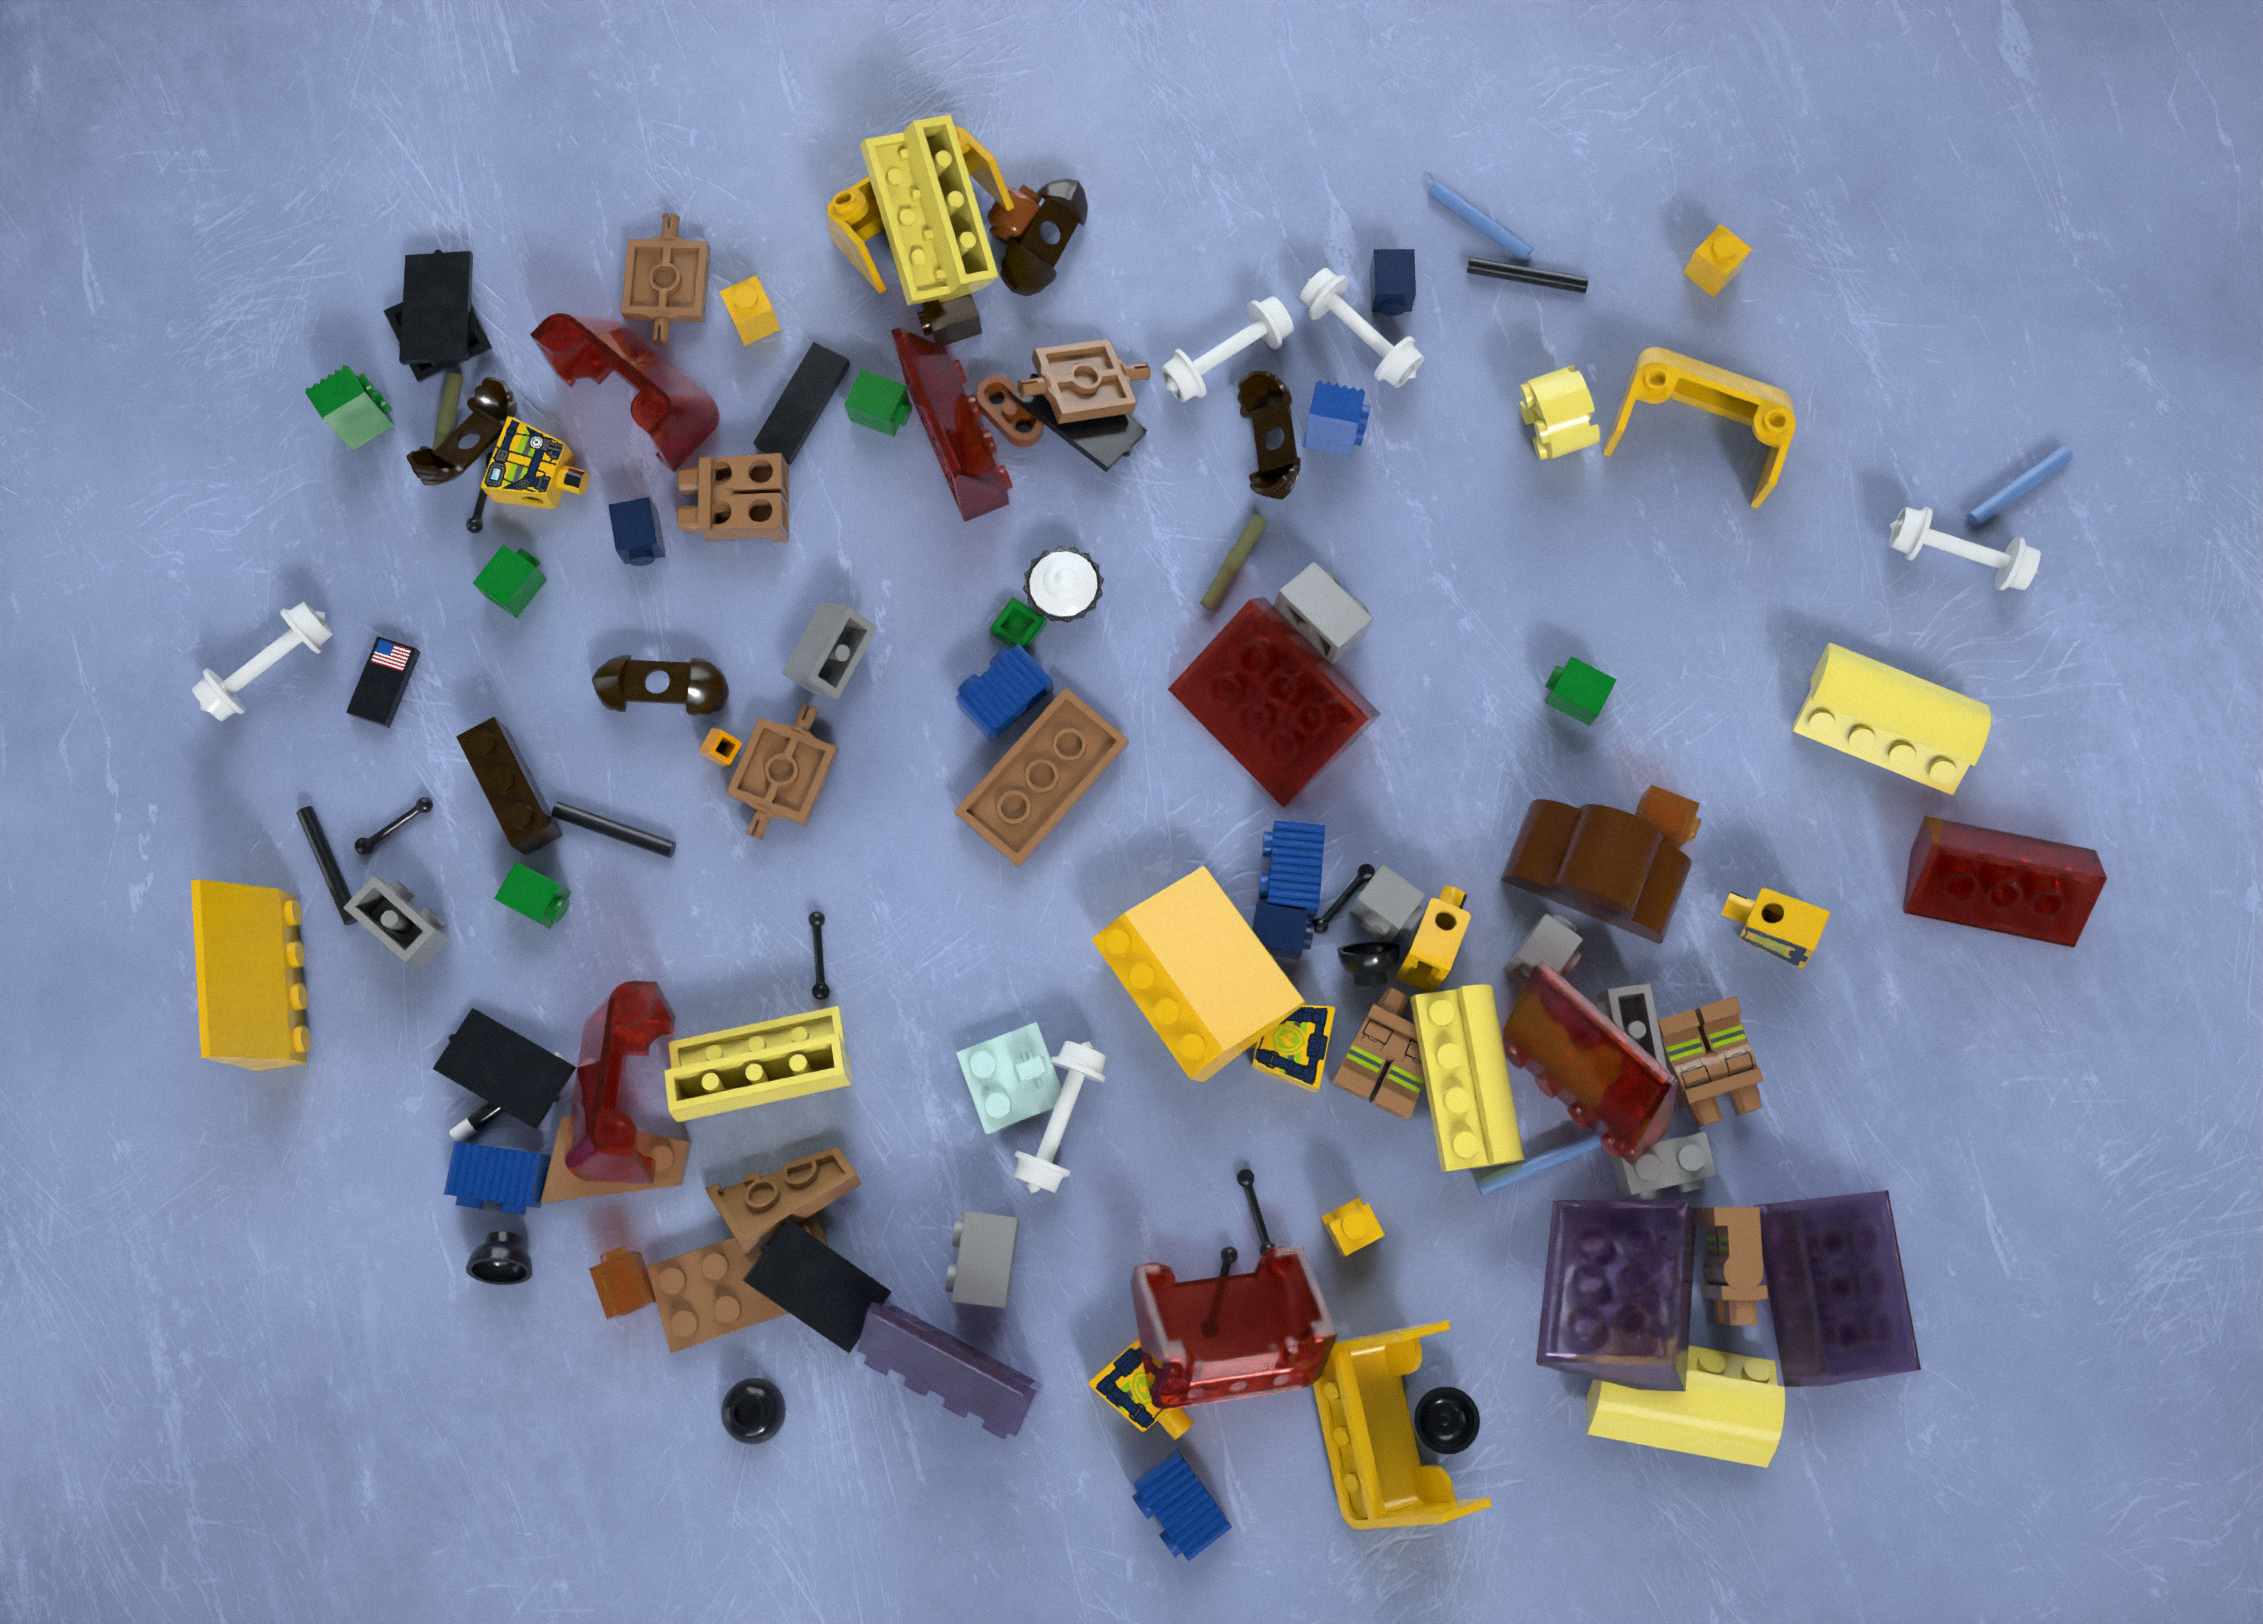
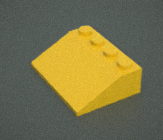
[1091,866,1306,1082]
[191,879,311,1071]

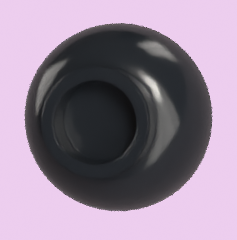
[1337,942,1400,986]
[466,1231,532,1285]
[721,1378,786,1444]
[1414,1387,1480,1454]

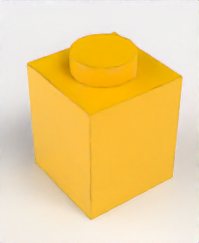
[1683,224,1752,298]
[719,275,781,346]

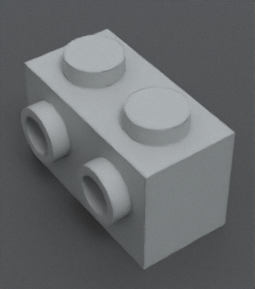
[1272,562,1373,666]
[782,602,878,700]
[1349,864,1426,943]
[343,875,452,970]
[1503,913,1583,993]
[1593,983,1667,1081]
[1609,1132,1718,1203]
[946,1211,1020,1309]

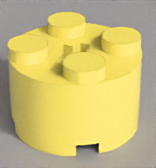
[1519,365,1600,461]

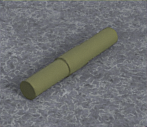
[432,373,464,450]
[1200,514,1267,611]

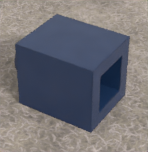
[1370,249,1416,316]
[608,497,666,566]
[1252,903,1314,960]

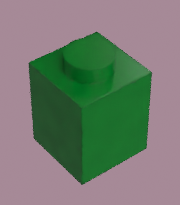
[845,369,912,437]
[472,544,547,618]
[1545,656,1617,726]
[494,862,571,929]

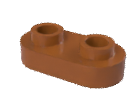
[976,375,1044,447]

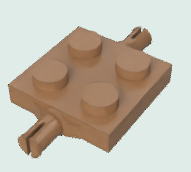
[621,213,711,347]
[1017,339,1151,424]
[726,703,839,840]

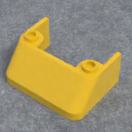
[827,126,1014,294]
[1603,347,1796,509]
[1309,1320,1492,1530]

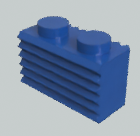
[1303,380,1371,457]
[956,644,1054,742]
[1258,820,1325,915]
[444,1141,550,1215]
[1132,1449,1232,1562]

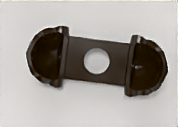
[1000,179,1088,296]
[1237,371,1301,500]
[406,377,517,486]
[591,655,729,716]

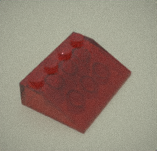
[891,327,1013,522]
[1168,597,1381,808]
[1503,959,1678,1166]

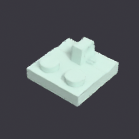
[956,1022,1062,1135]

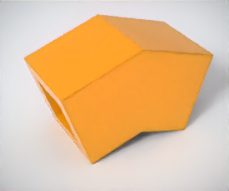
[699,728,742,768]

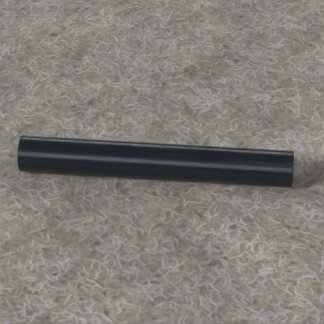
[1467,257,1589,293]
[552,801,676,858]
[296,806,358,925]

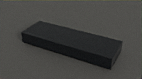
[753,342,850,465]

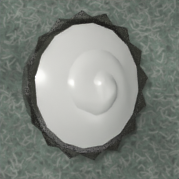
[1023,545,1104,623]

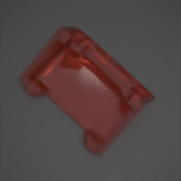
[530,313,720,473]
[564,981,676,1184]
[1130,1246,1338,1409]

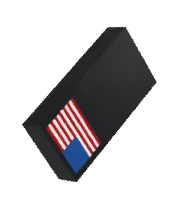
[346,636,421,728]

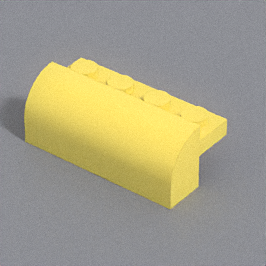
[860,115,999,306]
[1792,642,1992,795]
[1410,984,1525,1172]
[664,1006,853,1122]
[1586,1329,1785,1468]

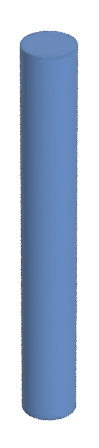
[1428,181,1534,262]
[1967,446,2073,527]
[1475,1130,1602,1197]

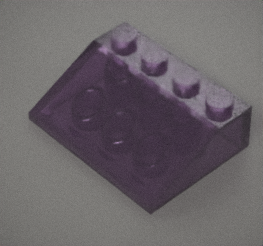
[1754,1190,1921,1387]
[1536,1200,1696,1392]
[857,1301,1043,1439]

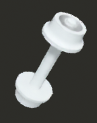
[1299,268,1424,388]
[1160,296,1294,403]
[1888,507,2041,591]
[192,601,333,721]
[1014,1041,1107,1193]

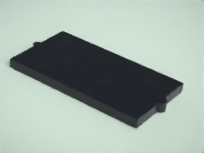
[399,249,473,366]
[1013,373,1147,472]
[432,1008,577,1130]
[743,1218,892,1353]

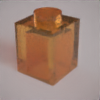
[1635,785,1701,849]
[589,1246,656,1319]

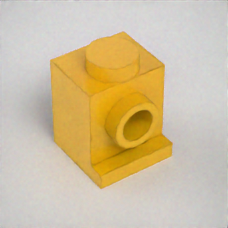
[1321,1197,1385,1257]

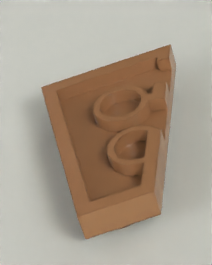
[540,1116,692,1204]
[705,1147,861,1255]

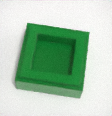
[989,597,1047,652]

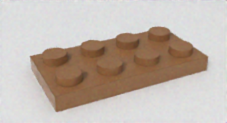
[954,687,1129,869]
[646,1211,829,1353]

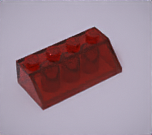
[1903,816,2107,948]

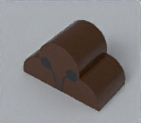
[1500,799,1692,944]

